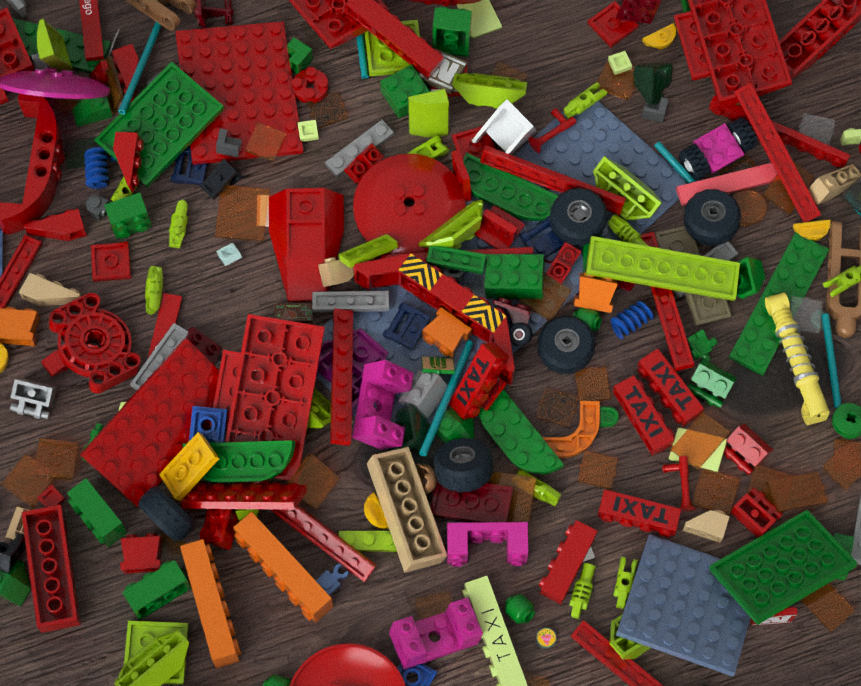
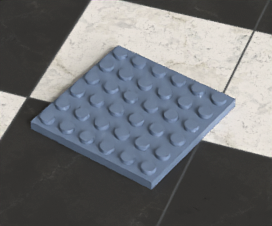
[616,534,751,677]

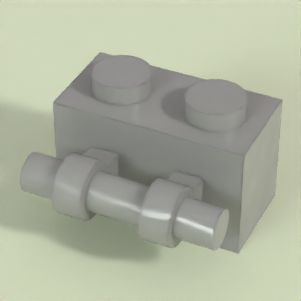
[398,370,447,418]
[10,378,57,419]

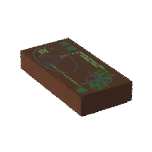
[275,303,313,323]

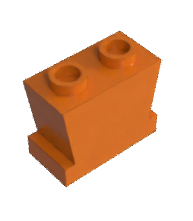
[573,271,618,313]
[0,307,40,347]
[422,307,472,358]

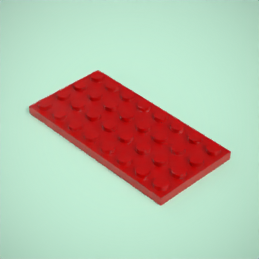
[80,338,219,507]

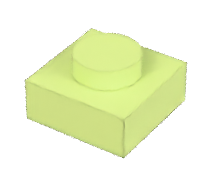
[608,51,632,75]
[298,120,319,142]
[840,128,861,146]

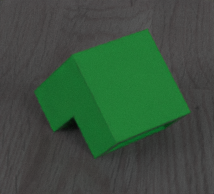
[287,37,313,74]

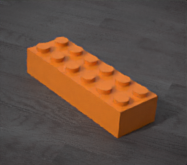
[233,511,333,623]
[180,539,241,669]

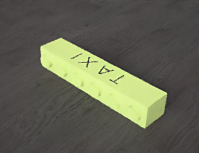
[462,576,528,686]

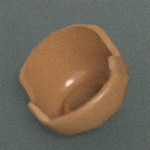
[415,463,437,494]

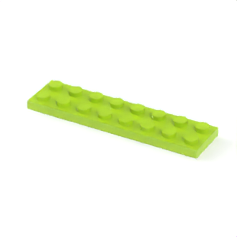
[585,236,740,301]

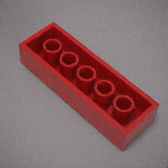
[21,505,81,633]

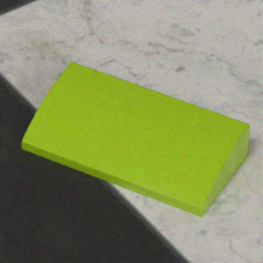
[37,19,73,72]
[408,89,449,137]

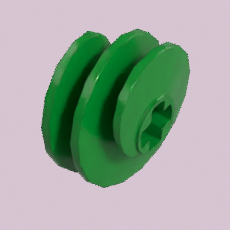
[832,403,861,440]

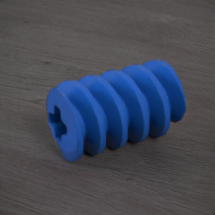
[84,147,109,189]
[610,301,654,340]

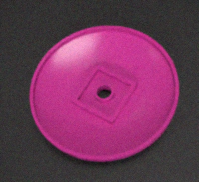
[0,67,110,99]

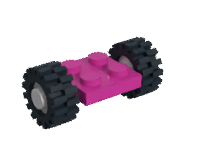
[679,117,758,181]

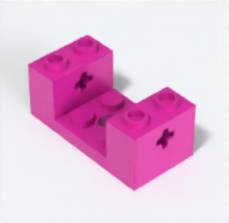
[352,360,414,450]
[447,522,528,567]
[389,597,483,670]

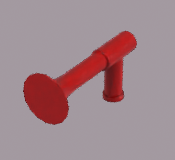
[528,108,577,153]
[662,456,697,512]

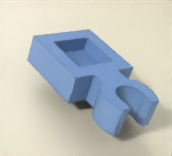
[315,563,349,596]

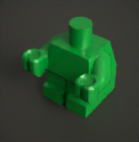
[687,329,718,361]

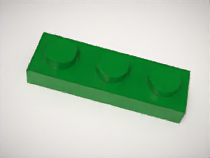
[426,246,486,275]

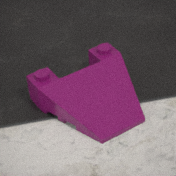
[317,328,389,416]

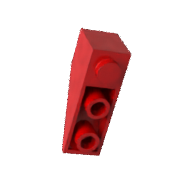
[111,44,139,102]
[113,132,144,192]
[24,209,87,241]

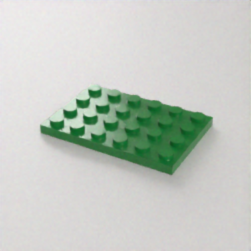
[94,61,225,188]
[709,510,857,625]

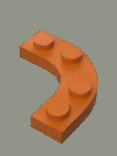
[542,401,600,458]

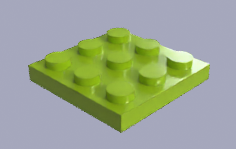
[364,20,420,77]
[124,621,189,685]

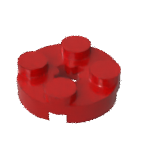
[292,67,329,103]

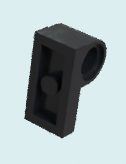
[200,159,242,199]
[0,533,25,573]

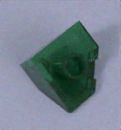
[633,63,672,105]
[389,404,433,451]

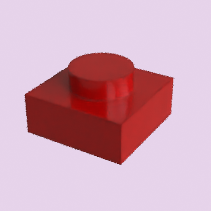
[37,484,66,507]

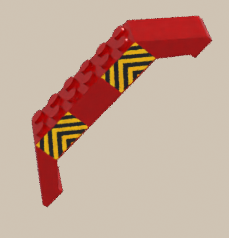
[353,253,515,385]

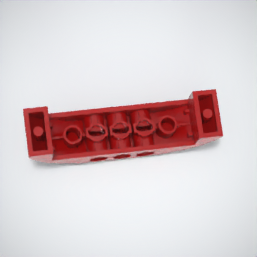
[779,0,861,79]
[0,93,64,235]

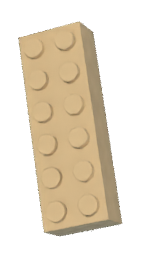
[367,447,447,573]

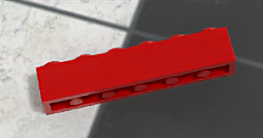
[345,0,444,79]

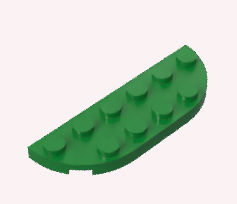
[463,152,558,221]
[479,389,564,474]
[183,440,295,483]

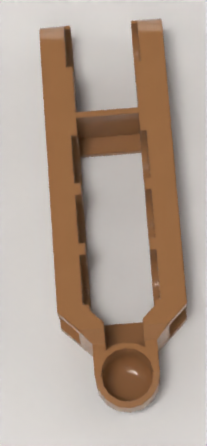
[125,0,197,31]
[826,221,861,338]

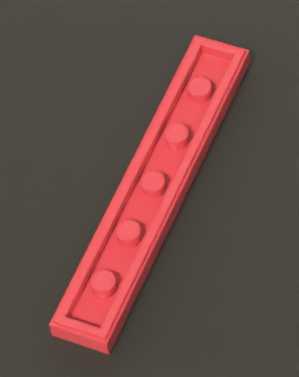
[676,163,780,206]

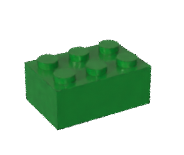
[433,7,472,57]
[484,254,545,299]
[67,479,127,548]
[122,560,191,621]

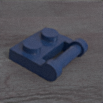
[170,146,208,185]
[519,216,564,259]
[382,303,431,351]

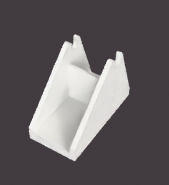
[472,100,537,155]

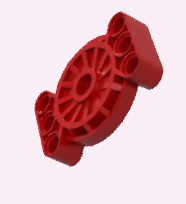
[49,293,141,394]

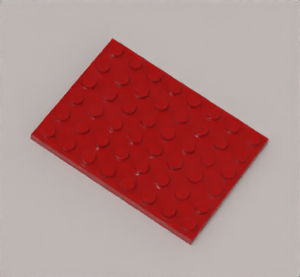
[175,21,303,165]

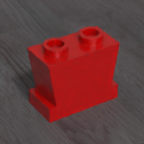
[120,533,163,574]

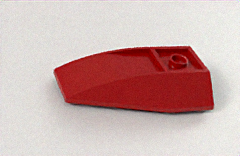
[269,188,344,302]

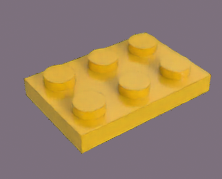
[159,432,219,501]

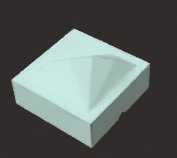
[216,243,242,266]

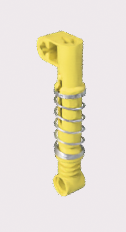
[765,293,830,426]

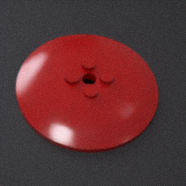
[353,154,466,254]
[289,644,406,686]

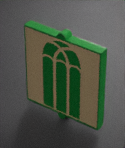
[421,356,455,374]

